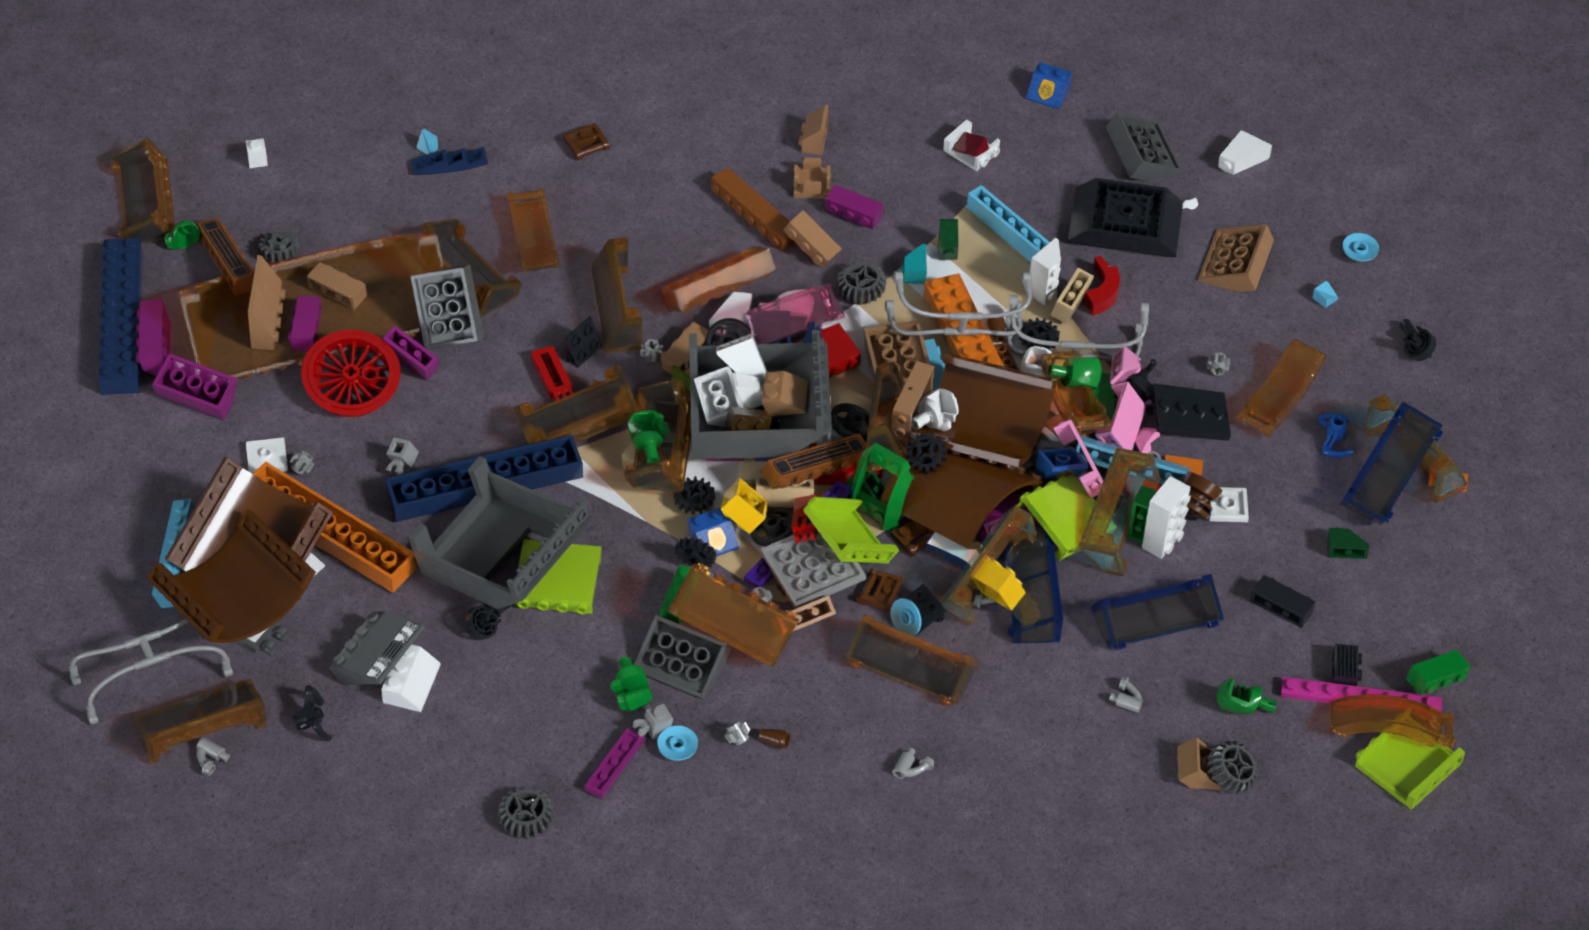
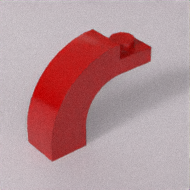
[1084,255,1120,316]

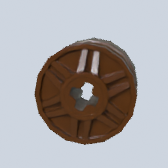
[1182,471,1223,520]

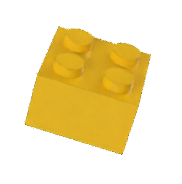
[720,478,768,534]
[970,557,1026,611]

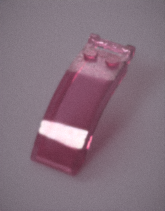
[744,283,846,344]

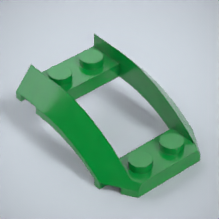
[850,443,914,531]

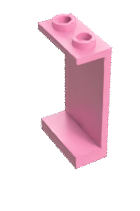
[1095,382,1146,450]
[1054,419,1108,498]

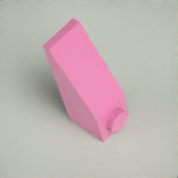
[1110,347,1141,385]

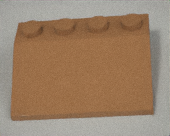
[1198,224,1274,292]
[248,255,286,350]
[864,320,930,399]

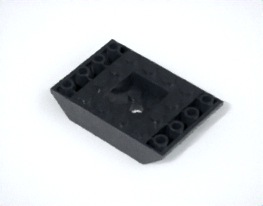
[1067,178,1183,258]

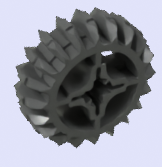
[836,261,886,304]
[1206,740,1259,795]
[498,786,554,839]

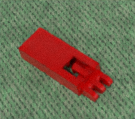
[531,345,575,404]
[792,494,819,543]

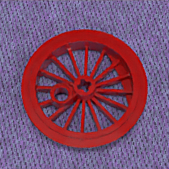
[301,330,401,417]

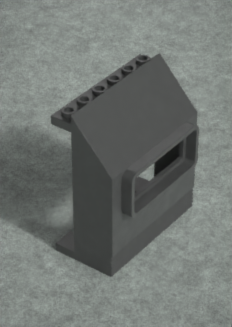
[689,330,832,459]
[408,456,594,609]

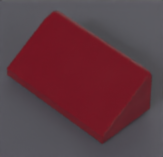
[954,132,989,157]

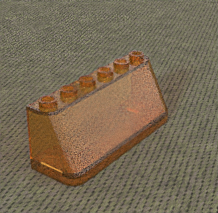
[668,563,799,667]

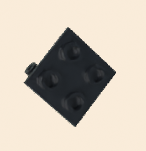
[565,316,602,368]
[906,583,947,636]

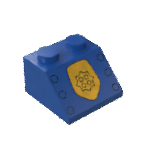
[1026,62,1072,109]
[1035,447,1088,481]
[687,507,739,556]

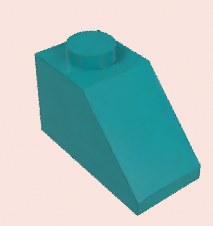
[900,244,927,284]

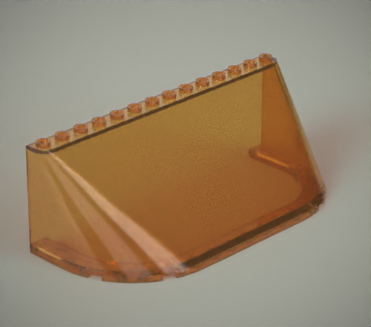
[175,232,445,379]

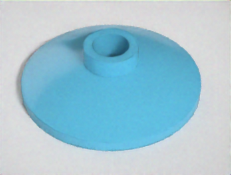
[1342,233,1379,261]
[890,598,921,637]
[657,726,698,761]

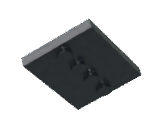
[1151,383,1231,441]

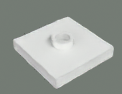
[246,437,288,474]
[1208,487,1249,522]

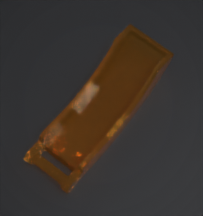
[507,188,560,272]
[1236,339,1327,438]
[1041,351,1111,432]
[1328,694,1456,747]

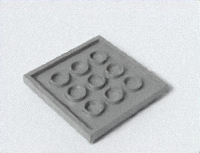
[760,533,866,609]

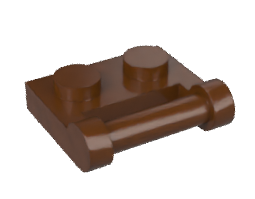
[563,123,610,161]
[891,520,933,557]
[856,569,903,612]

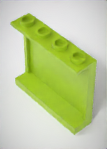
[1016,474,1116,561]
[803,497,899,564]
[514,539,602,614]
[1355,709,1465,810]

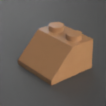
[799,105,829,155]
[762,371,809,417]
[1177,737,1222,790]

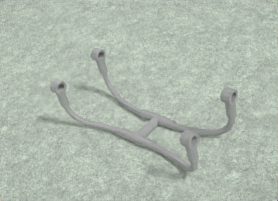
[885,271,1033,336]
[1005,295,1149,361]
[69,618,233,725]

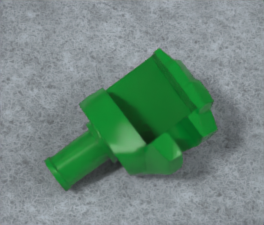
[1047,355,1102,390]
[628,410,669,464]
[610,656,653,712]
[1216,678,1277,715]

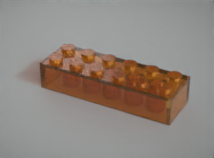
[659,246,776,313]

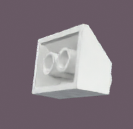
[1030,238,1061,306]
[694,366,745,428]
[382,645,441,712]

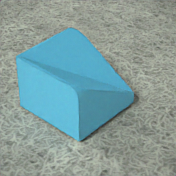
[417,129,438,155]
[1312,281,1338,308]

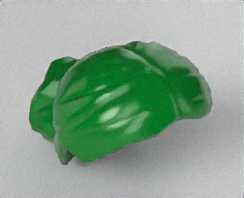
[164,220,200,250]

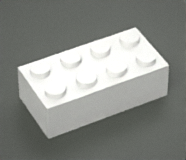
[1142,476,1191,559]

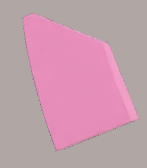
[1135,427,1160,455]

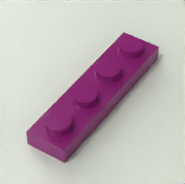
[584,728,645,799]

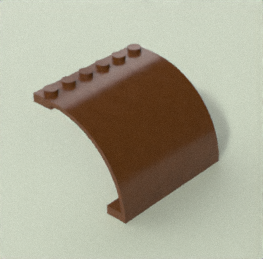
[908,353,1057,469]
[880,449,1047,550]
[165,457,333,572]
[146,510,316,643]

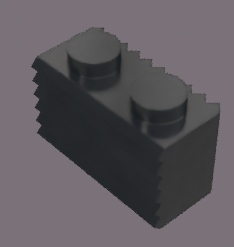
[1332,643,1362,686]

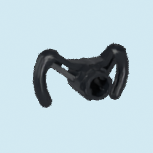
[1114,359,1157,401]
[293,685,332,741]

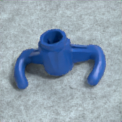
[1318,412,1354,458]

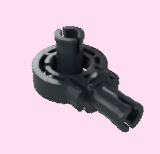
[1399,319,1436,361]
[464,604,511,640]

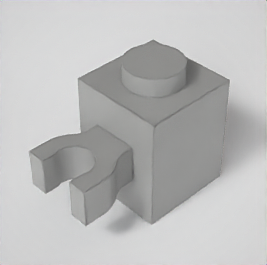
[386,438,419,475]
[633,704,673,740]

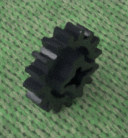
[1019,317,1060,350]
[905,432,948,474]
[673,476,715,515]
[674,537,717,569]

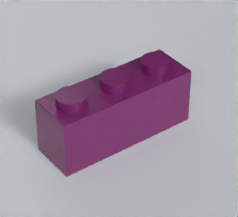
[825,185,883,230]
[288,296,322,351]
[382,326,439,381]

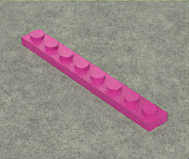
[1280,677,1442,718]

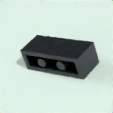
[1250,575,1315,628]

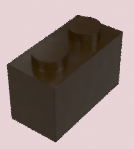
[725,406,772,431]

